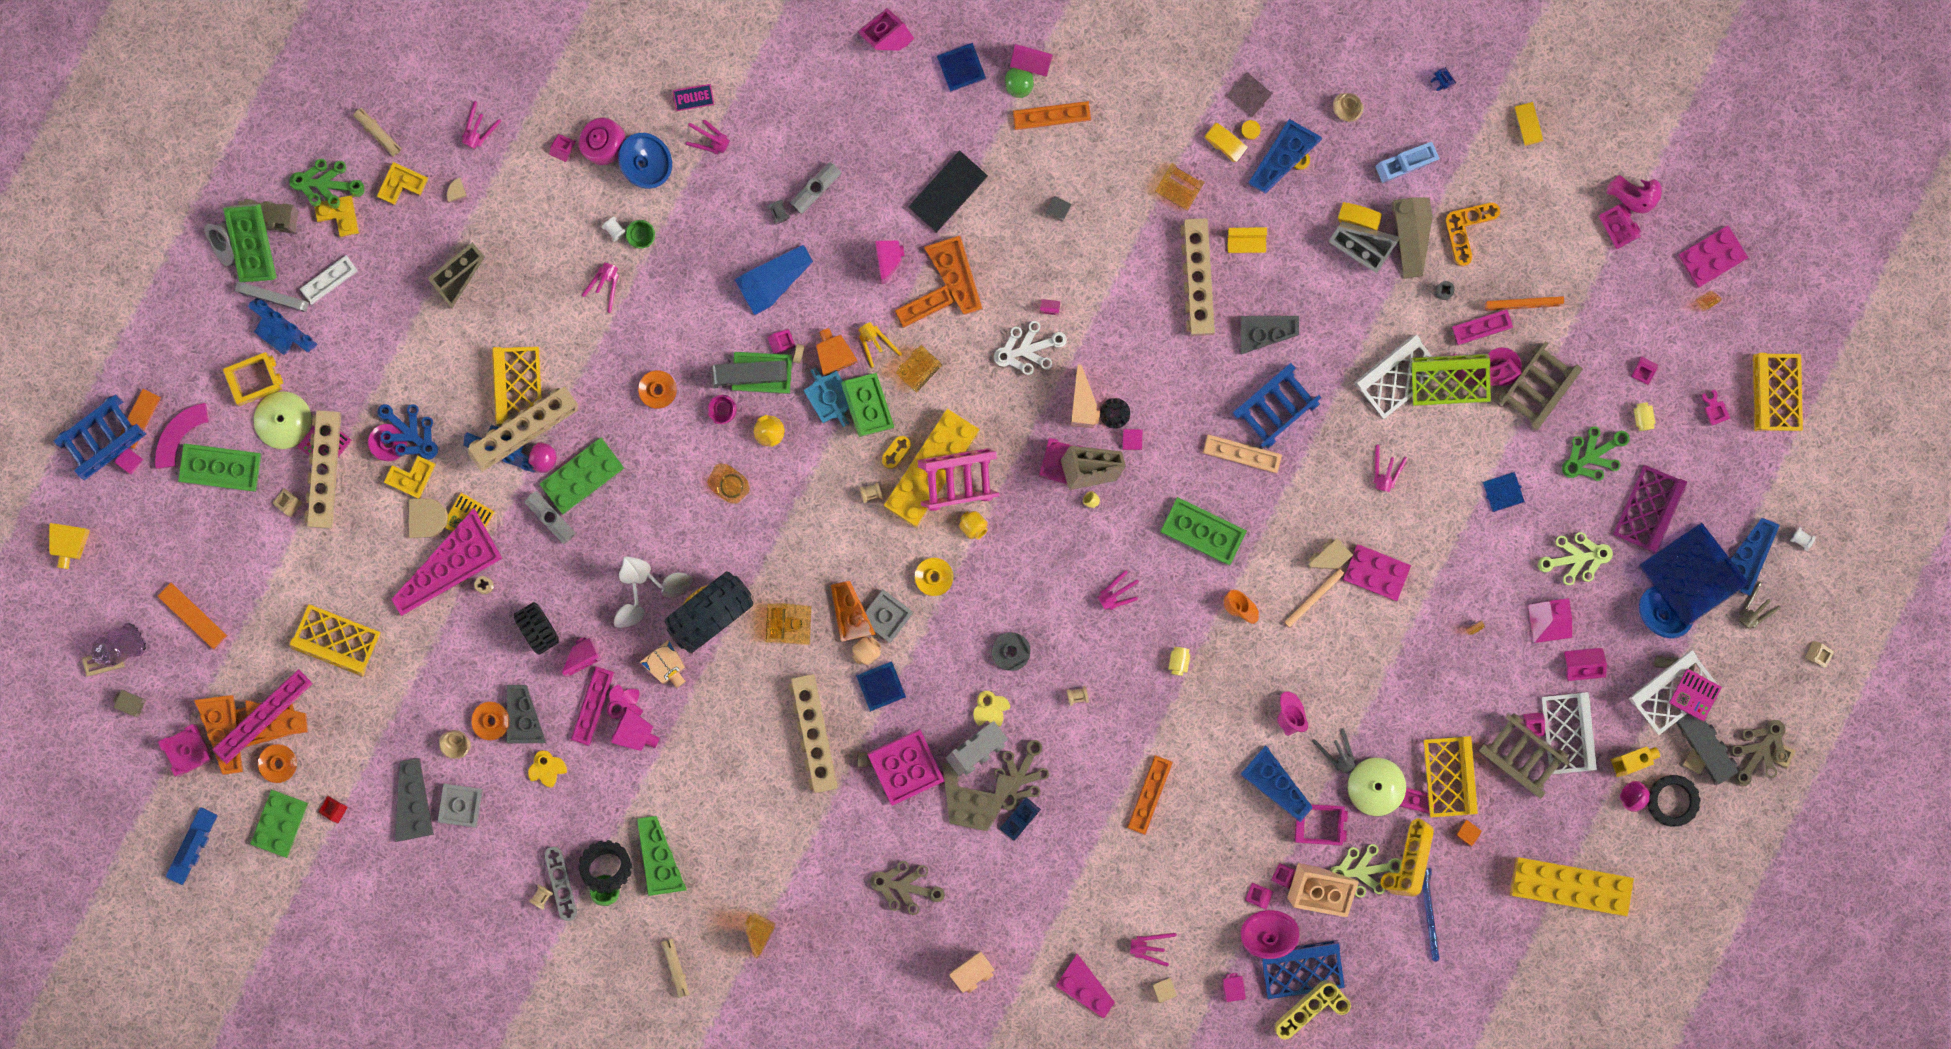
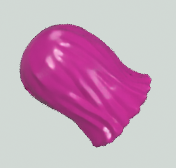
[1606,175,1662,214]

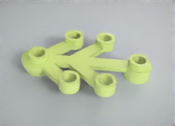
[1538,532,1613,586]
[1329,844,1402,897]

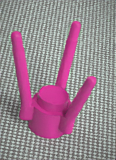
[462,101,501,149]
[686,120,730,155]
[582,262,619,313]
[1373,444,1407,492]
[1098,570,1139,610]
[1130,933,1177,967]

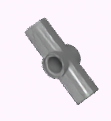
[790,162,842,215]
[524,491,576,545]

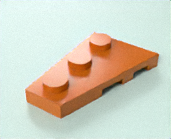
[831,581,876,642]
[245,700,308,739]

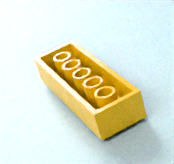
[884,408,980,528]
[1509,857,1634,917]

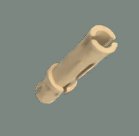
[353,107,402,157]
[661,939,690,998]

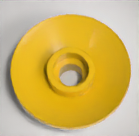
[915,558,954,596]

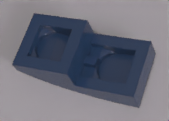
[1000,797,1041,841]

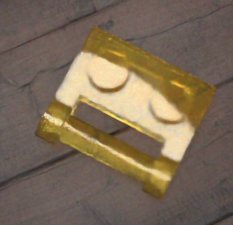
[1155,163,1205,211]

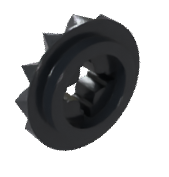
[1100,398,1131,429]

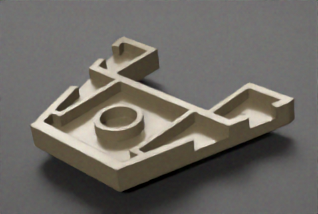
[943,763,1017,831]

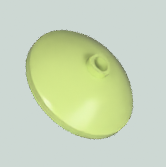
[254,391,312,449]
[1347,758,1406,816]

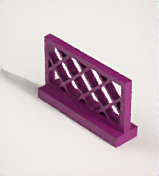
[1613,465,1687,554]

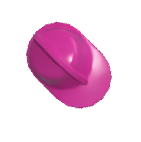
[1277,691,1308,736]

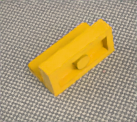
[1227,227,1267,253]

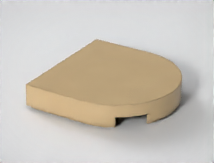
[409,498,448,538]

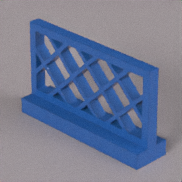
[1261,940,1345,999]

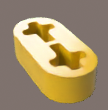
[882,436,911,469]

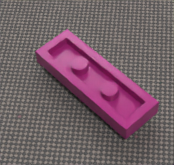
[1452,309,1513,346]

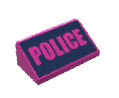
[673,84,715,111]

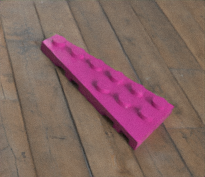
[392,508,503,616]

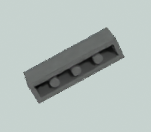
[1676,713,1738,785]

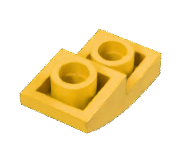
[1515,102,1544,146]
[1204,122,1248,162]
[1338,202,1382,231]

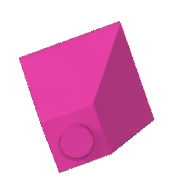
[858,8,914,51]
[875,240,905,284]
[1528,598,1572,643]
[562,637,602,677]

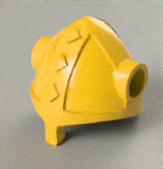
[754,415,785,447]

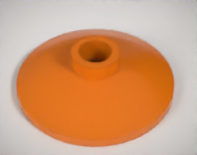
[638,370,677,409]
[471,702,509,740]
[258,744,297,783]

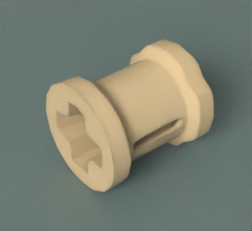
[860,482,883,503]
[474,576,494,594]
[1067,686,1089,706]
[529,884,553,910]

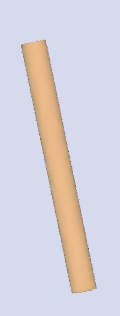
[1284,568,1345,628]

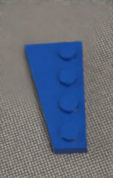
[1248,119,1322,194]
[1714,518,1780,596]
[1241,745,1313,822]

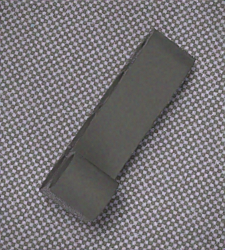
[709,361,787,388]

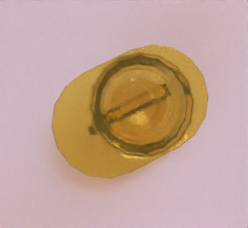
[707,463,750,504]

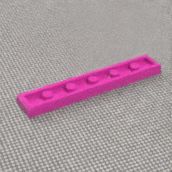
[212,669,313,764]

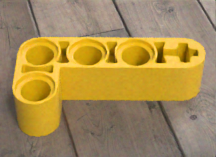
[1380,818,1434,897]

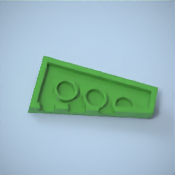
[637,816,687,896]

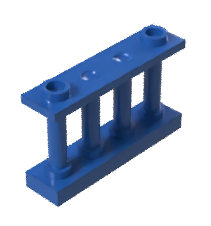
[1232,363,1321,449]
[54,394,147,481]

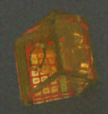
[765,603,812,645]
[745,913,777,959]

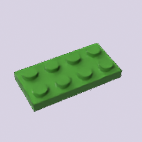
[223,204,277,282]
[540,438,625,515]
[178,443,262,492]
[1160,497,1247,566]

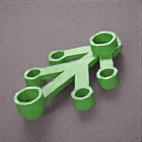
[289,159,365,209]
[1562,426,1630,481]

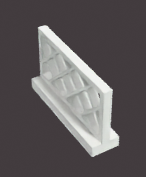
[1354,335,1443,419]
[1628,650,1718,735]
[1542,692,1597,774]

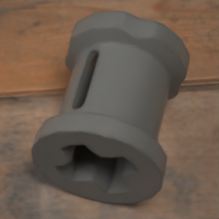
[767,200,790,225]
[1436,281,1455,300]

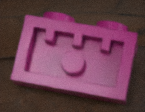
[1599,203,1641,249]

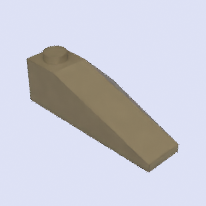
[1391,197,1433,279]

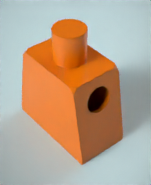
[816,328,858,376]

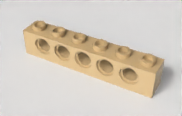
[1180,218,1215,337]
[468,386,578,473]
[304,410,342,529]
[789,674,838,794]

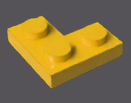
[377,162,429,205]
[314,196,359,237]
[384,456,436,499]

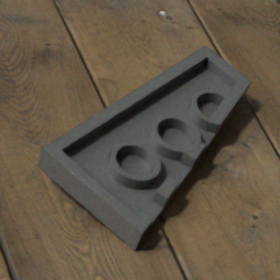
[395,758,434,842]

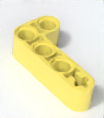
[1274,980,1351,1040]

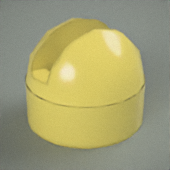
[1083,491,1100,508]

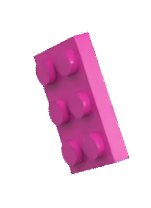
[1678,225,1748,288]
[1343,544,1411,602]

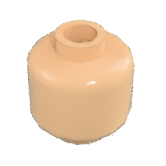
[852,637,881,665]

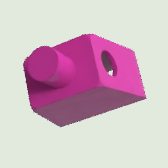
[610,707,660,751]

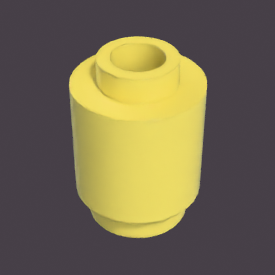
[1633,402,1656,431]
[1168,647,1190,676]

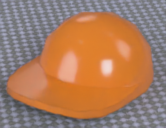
[1224,589,1259,624]

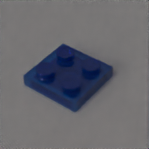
[937,43,986,92]
[856,661,906,712]

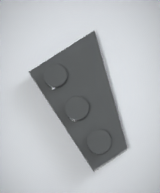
[1241,316,1299,355]
[507,685,546,744]

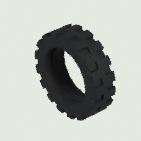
[1647,775,1701,827]
[578,840,632,893]

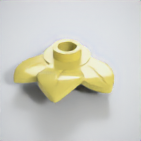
[973,691,1011,727]

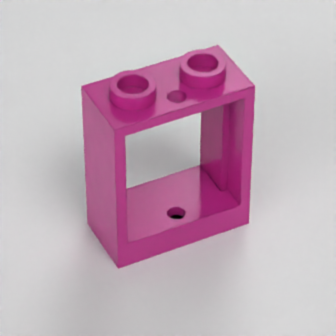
[1294,804,1348,846]

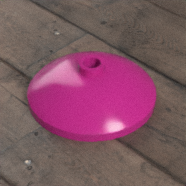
[1241,910,1299,959]

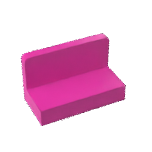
[1564,648,1607,681]

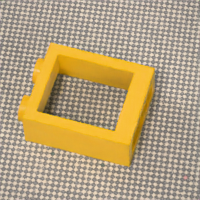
[223,352,284,407]

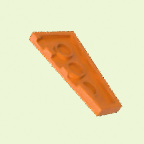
[924,235,983,315]
[194,695,243,775]

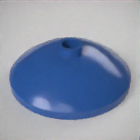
[618,133,672,189]
[1639,585,1694,639]

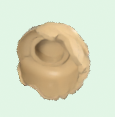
[1333,93,1364,122]
[439,730,471,759]

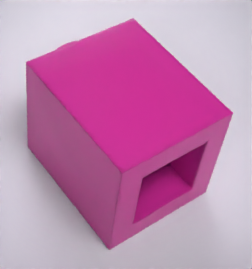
[1222,973,1246,1002]

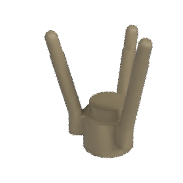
[1738,582,1781,630]

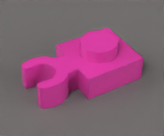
[1702,389,1730,426]

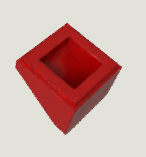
[318,796,348,824]

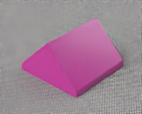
[1010,44,1053,77]

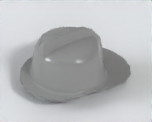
[204,221,234,266]

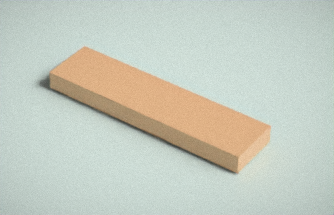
[1203,434,1282,474]

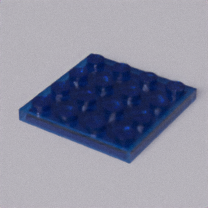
[1639,523,1749,628]

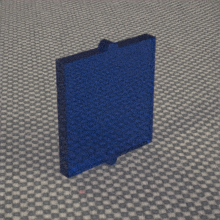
[1482,472,1525,512]

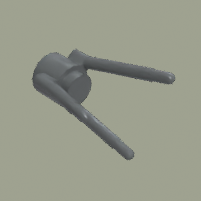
[1312,728,1356,774]

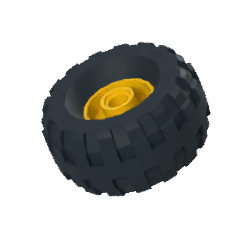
[665,571,753,653]

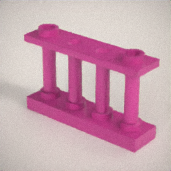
[918,448,999,511]

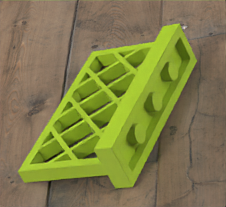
[1411,354,1491,406]

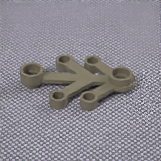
[1732,720,1788,786]
[994,740,1049,810]
[870,861,945,915]

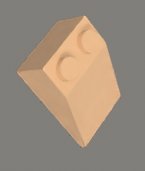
[1071,364,1100,428]
[1287,863,1359,917]
[949,951,995,994]

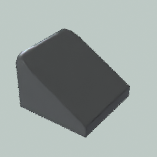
[1046,196,1072,221]

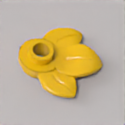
[528,750,567,788]

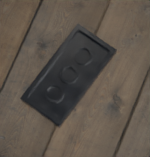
[908,150,988,233]

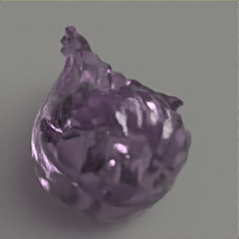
[90,623,146,667]

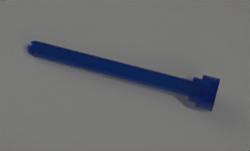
[1422,868,1440,962]

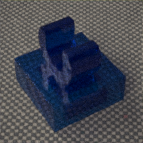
[1430,67,1456,91]

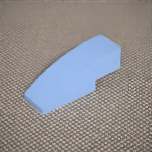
[1375,142,1440,183]

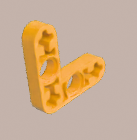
[1445,203,1501,267]

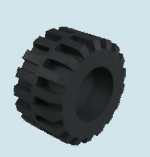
[514,602,559,655]

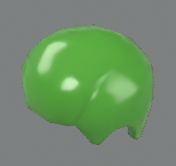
[1005,68,1034,98]
[626,220,655,249]
[590,874,620,906]

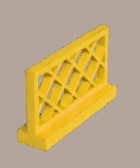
[492,347,543,426]
[1753,353,1803,432]
[290,604,381,677]
[1423,736,1478,818]

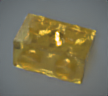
[896,345,942,393]

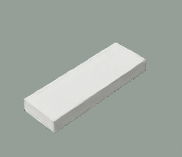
[300,255,358,305]

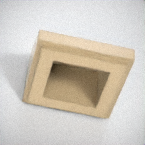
[272,488,302,517]
[1805,641,1834,669]
[1152,978,1177,1003]

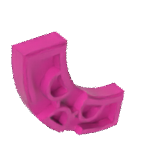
[1448,353,1522,386]
[155,403,209,469]

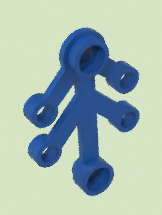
[377,404,438,460]

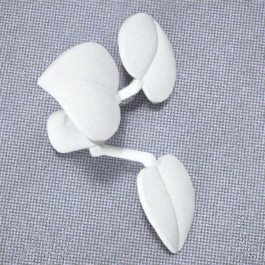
[614,556,693,628]

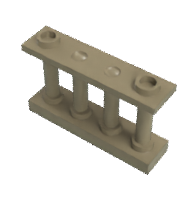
[1498,341,1583,432]
[1479,712,1570,799]

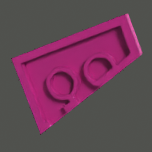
[1056,954,1115,1018]

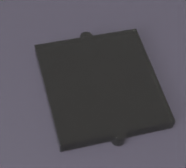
[1227,72,1273,117]

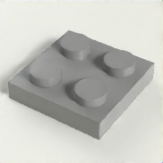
[865,589,914,644]
[438,784,483,828]

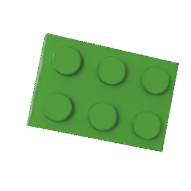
[732,352,792,394]
[841,373,894,438]
[251,789,309,858]

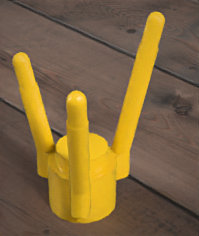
[858,322,902,368]

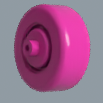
[579,117,626,165]

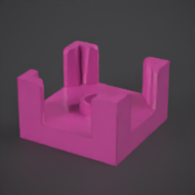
[1039,438,1083,484]
[158,724,213,777]

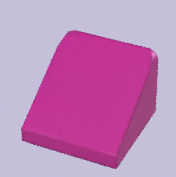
[549,134,576,162]
[1040,299,1060,316]
[768,329,796,354]
[1631,356,1658,385]
[1123,429,1143,450]
[114,448,143,475]
[1523,712,1545,736]
[1271,863,1296,890]
[1245,883,1274,909]

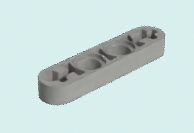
[235,282,309,312]
[545,847,577,921]

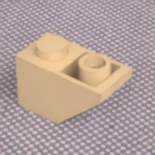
[1307,538,1353,569]

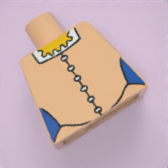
[640,640,686,688]

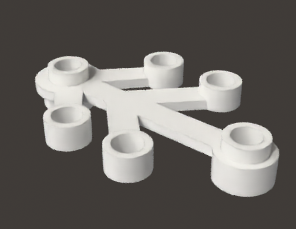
[994,321,1067,376]

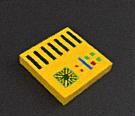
[445,492,495,532]

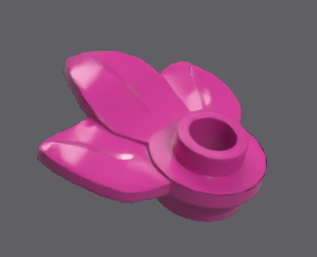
[606,684,643,719]

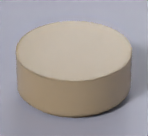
[792,344,804,364]

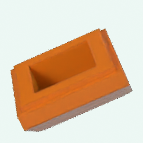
[1455,819,1482,847]

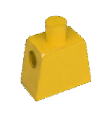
[49,523,90,569]
[1610,746,1660,777]

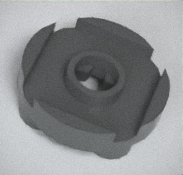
[992,632,1031,671]

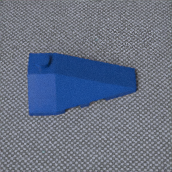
[734,245,813,315]

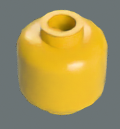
[959,511,988,540]

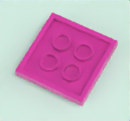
[867,728,944,806]

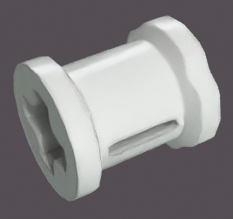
[602,216,626,242]
[1790,527,1816,551]

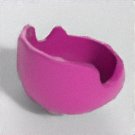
[708,395,737,424]
[529,442,557,473]
[1619,781,1650,812]

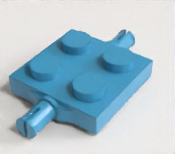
[803,367,850,427]

